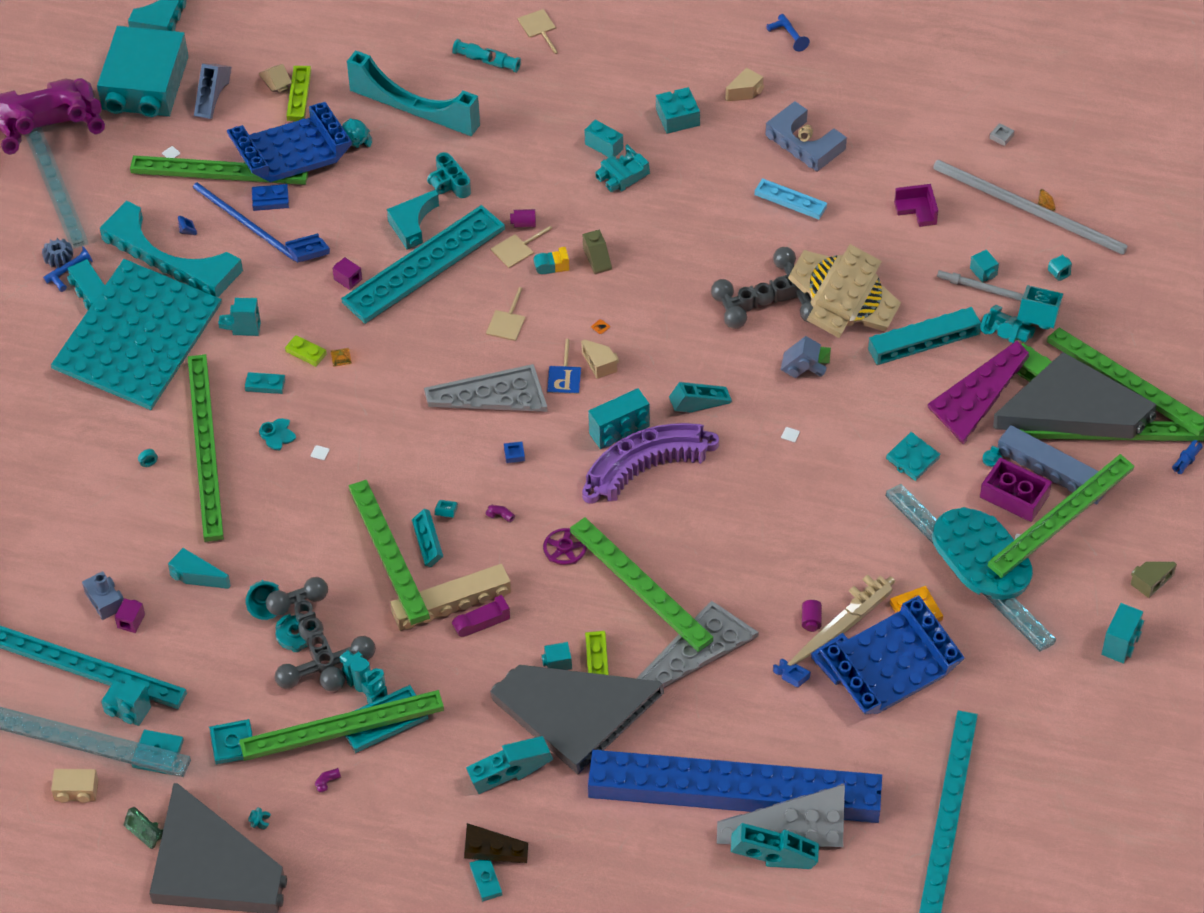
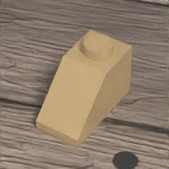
[259,64,292,92]
[725,68,764,101]
[581,340,619,379]

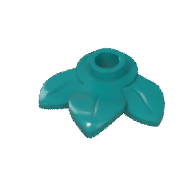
[259,418,296,450]

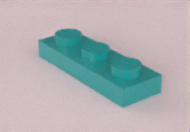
[412,509,444,567]

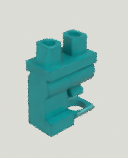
[595,144,650,192]
[980,305,1036,343]
[339,650,388,704]

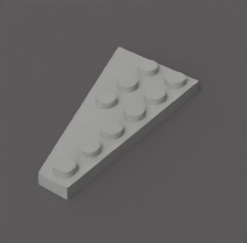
[424,364,548,412]
[637,601,759,688]
[717,783,845,847]

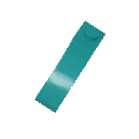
[387,190,439,250]

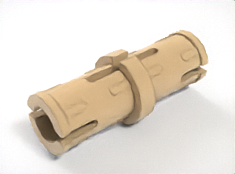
[798,125,813,142]

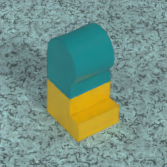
[533,246,569,274]

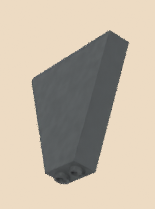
[993,352,1156,439]
[490,665,664,774]
[149,783,287,913]

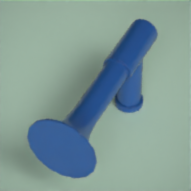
[766,14,810,52]
[43,246,93,292]

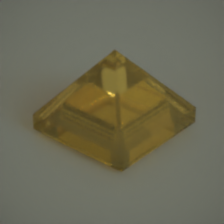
[1038,189,1056,211]
[331,348,352,367]

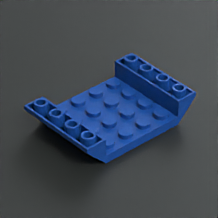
[226,102,352,182]
[819,595,965,714]

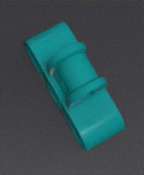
[427,152,471,198]

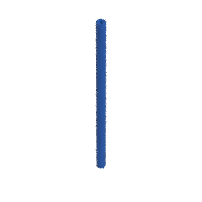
[193,182,294,261]

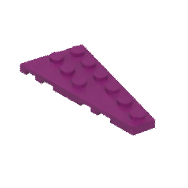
[928,341,1029,445]

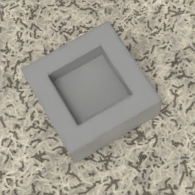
[990,123,1014,146]

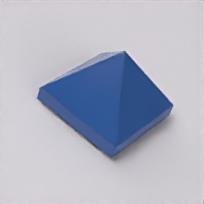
[178,215,197,235]

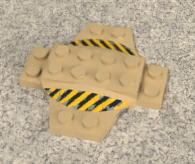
[788,244,901,338]

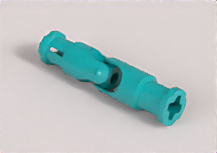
[452,39,521,73]

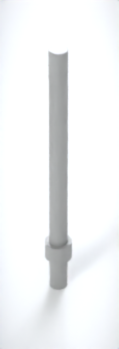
[937,270,1024,301]

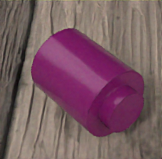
[510,209,536,228]
[802,600,822,632]

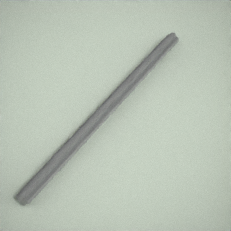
[934,160,1128,255]

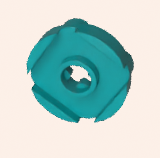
[275,613,315,652]

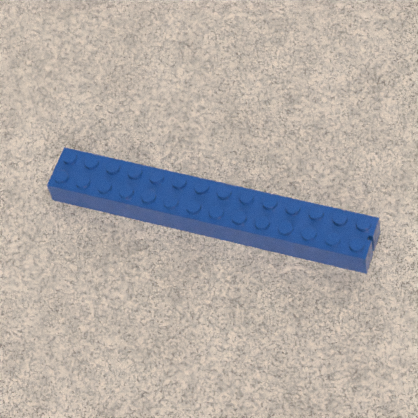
[588,749,882,823]

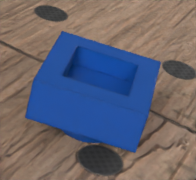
[504,441,525,463]

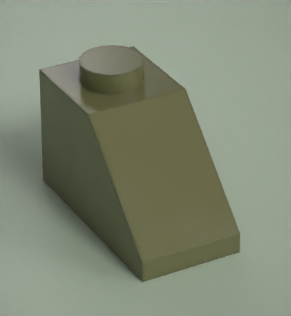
[582,229,612,274]
[1131,562,1177,598]

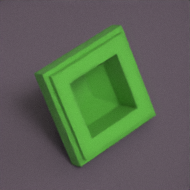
[818,347,831,363]

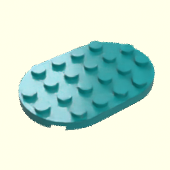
[932,507,1033,600]

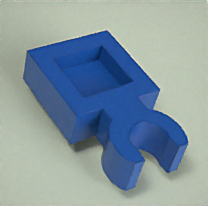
[773,659,811,688]

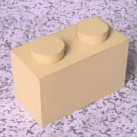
[51,769,99,803]

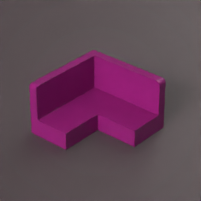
[894,184,938,227]

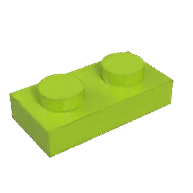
[285,335,327,367]

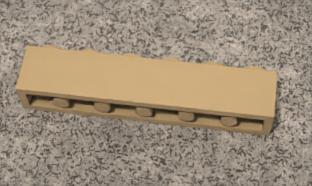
[390,564,511,631]

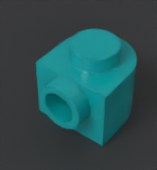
[1048,254,1072,281]

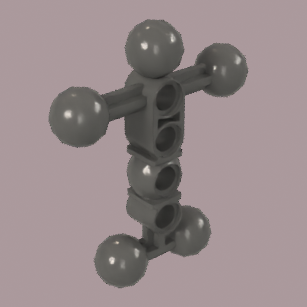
[711,247,813,329]
[266,577,376,692]

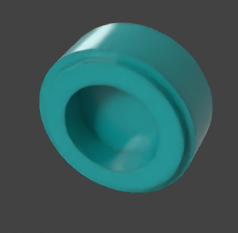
[138,449,158,467]

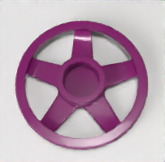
[543,528,587,565]

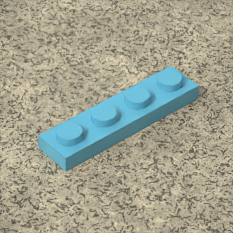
[754,178,827,220]

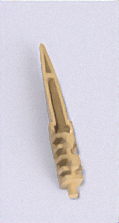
[787,574,895,666]

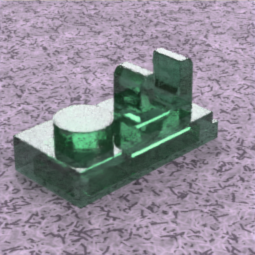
[123,807,163,849]

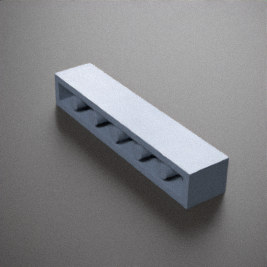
[998,425,1106,504]

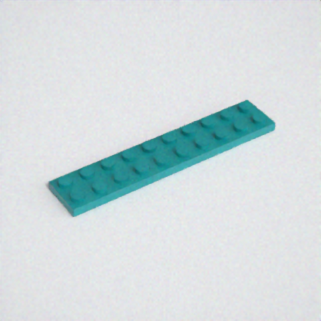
[341,205,505,324]

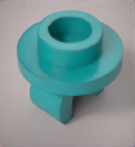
[982,446,1002,467]
[248,807,271,829]

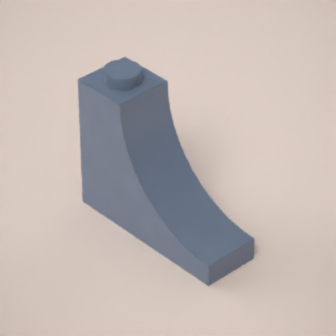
[194,64,232,119]

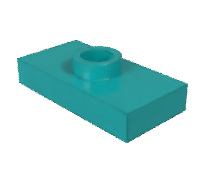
[469,860,503,902]

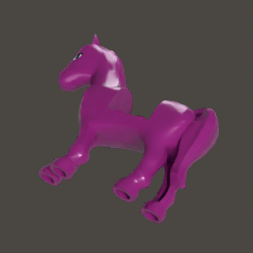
[0,78,105,155]

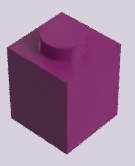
[332,257,362,290]
[115,598,145,633]

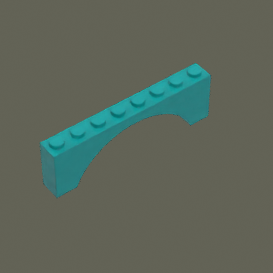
[128,0,186,31]
[347,50,480,137]
[100,200,243,297]

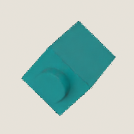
[970,249,999,282]
[541,642,572,670]

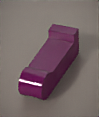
[452,595,510,637]

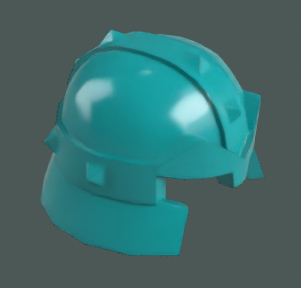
[342,118,372,153]
[245,579,279,620]

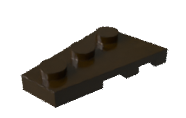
[464,823,528,863]

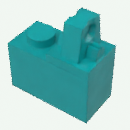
[218,297,261,336]

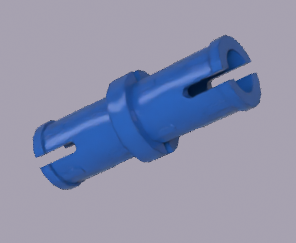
[1172,440,1203,474]

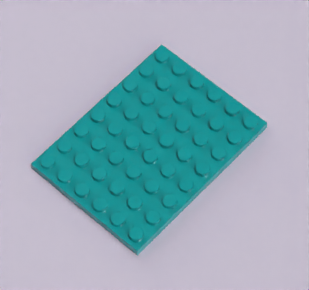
[51,259,222,410]

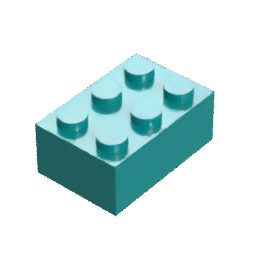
[1017,285,1063,329]
[588,388,650,449]

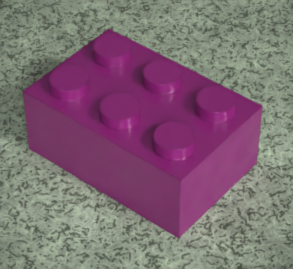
[980,457,1052,522]

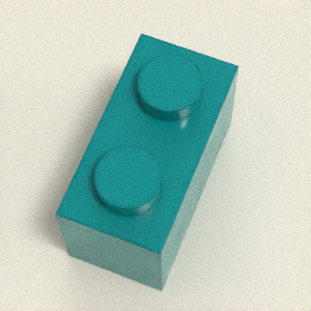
[584,119,624,157]

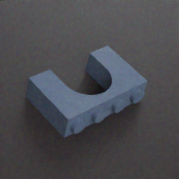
[765,101,847,172]

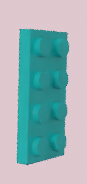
[346,685,429,753]

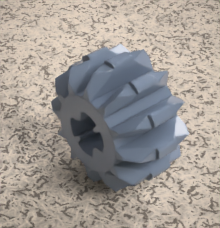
[42,238,74,268]

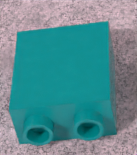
[97,26,189,117]

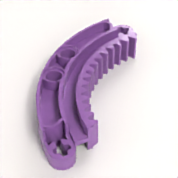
[582,423,719,504]

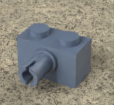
[781,336,827,378]
[82,571,124,620]

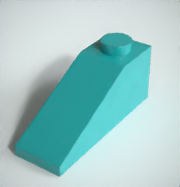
[669,382,732,413]
[168,548,231,589]

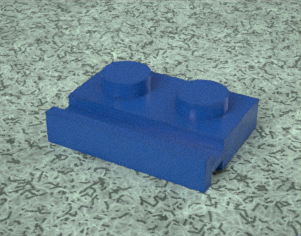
[252,184,289,211]
[285,233,330,263]

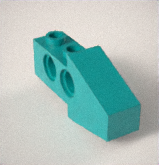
[466,736,554,794]
[731,823,819,869]

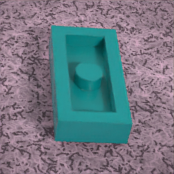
[245,372,286,394]

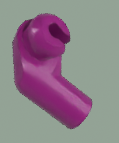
[485,504,515,523]
[315,768,341,792]

